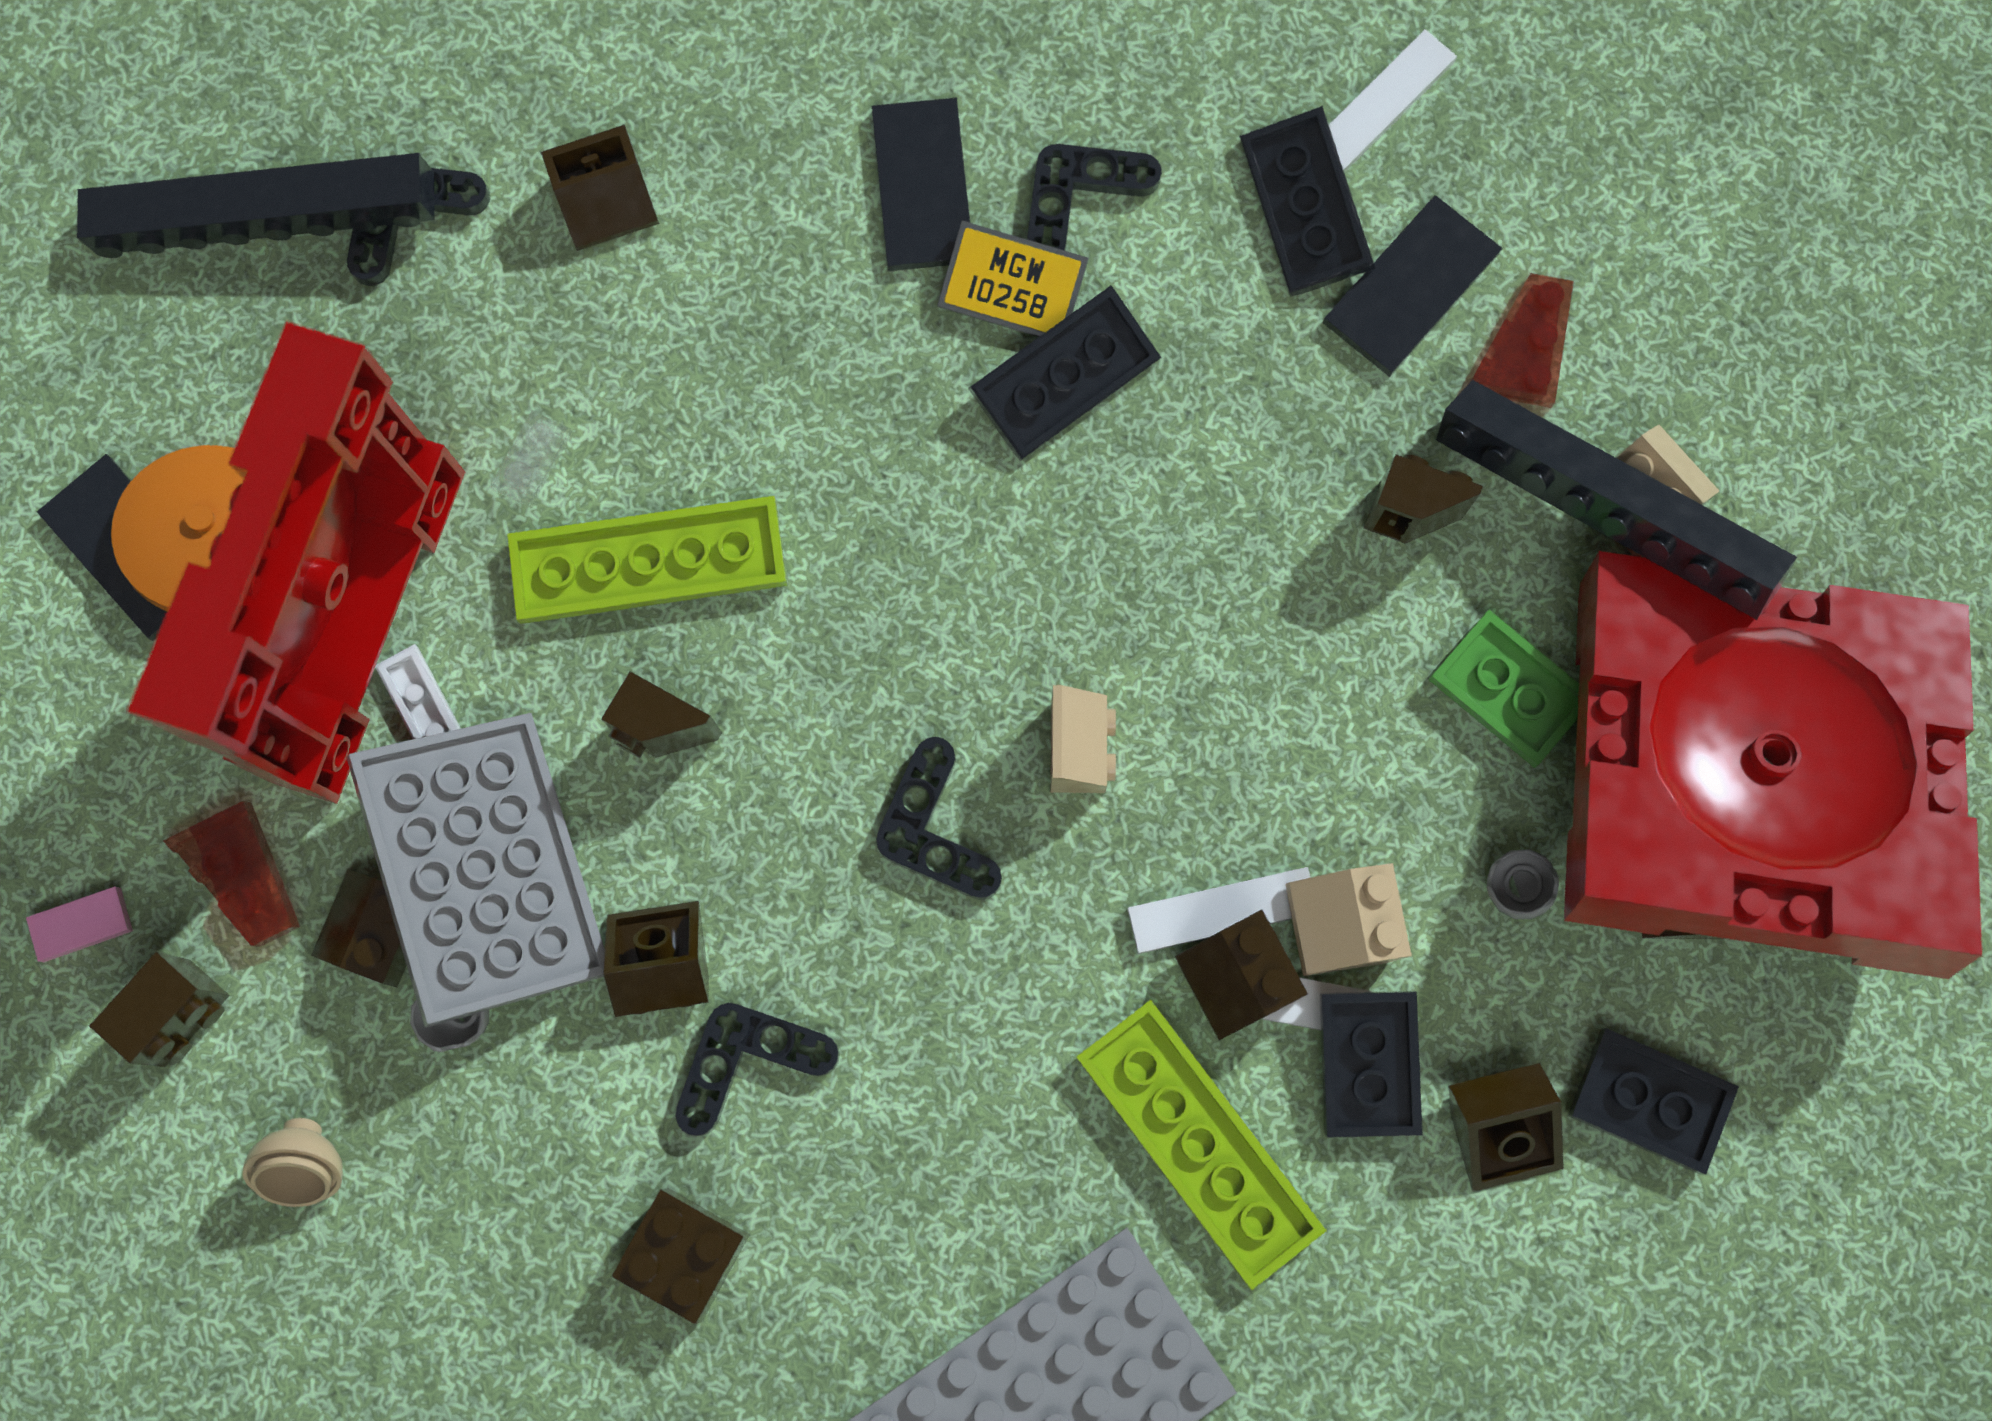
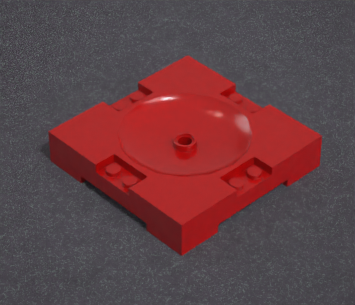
[127,321,465,804]
[1564,551,1982,979]

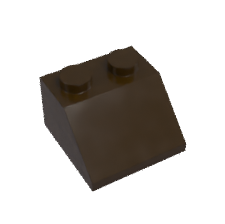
[601,671,722,758]
[311,869,407,988]
[603,901,709,1017]
[1174,909,1308,1041]
[1448,1063,1564,1192]

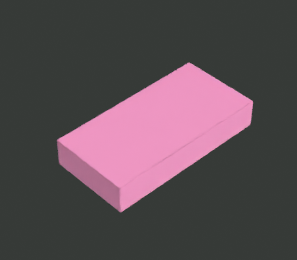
[26,886,133,962]

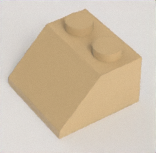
[1050,685,1116,793]
[1285,863,1412,976]

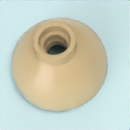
[242,1118,343,1207]

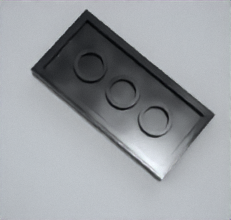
[872,97,970,272]
[1240,106,1375,297]
[1322,195,1503,377]
[968,285,1162,460]
[37,454,168,641]

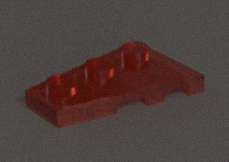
[1470,273,1574,408]
[163,801,300,947]

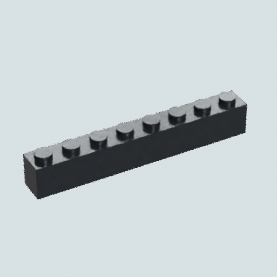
[77,153,435,258]
[1436,380,1797,620]

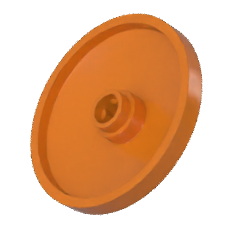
[111,445,244,611]

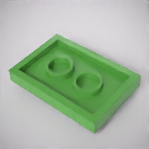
[1428,610,1579,768]

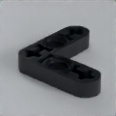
[1027,144,1162,251]
[347,168,490,286]
[876,737,1002,900]
[675,1003,840,1136]

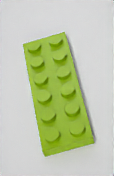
[507,496,787,624]
[1076,1000,1327,1290]

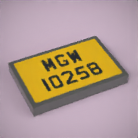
[937,221,1089,337]

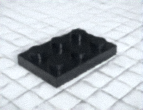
[1320,991,1423,1138]
[1567,1028,1739,1175]

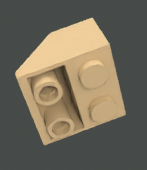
[1617,425,1719,557]

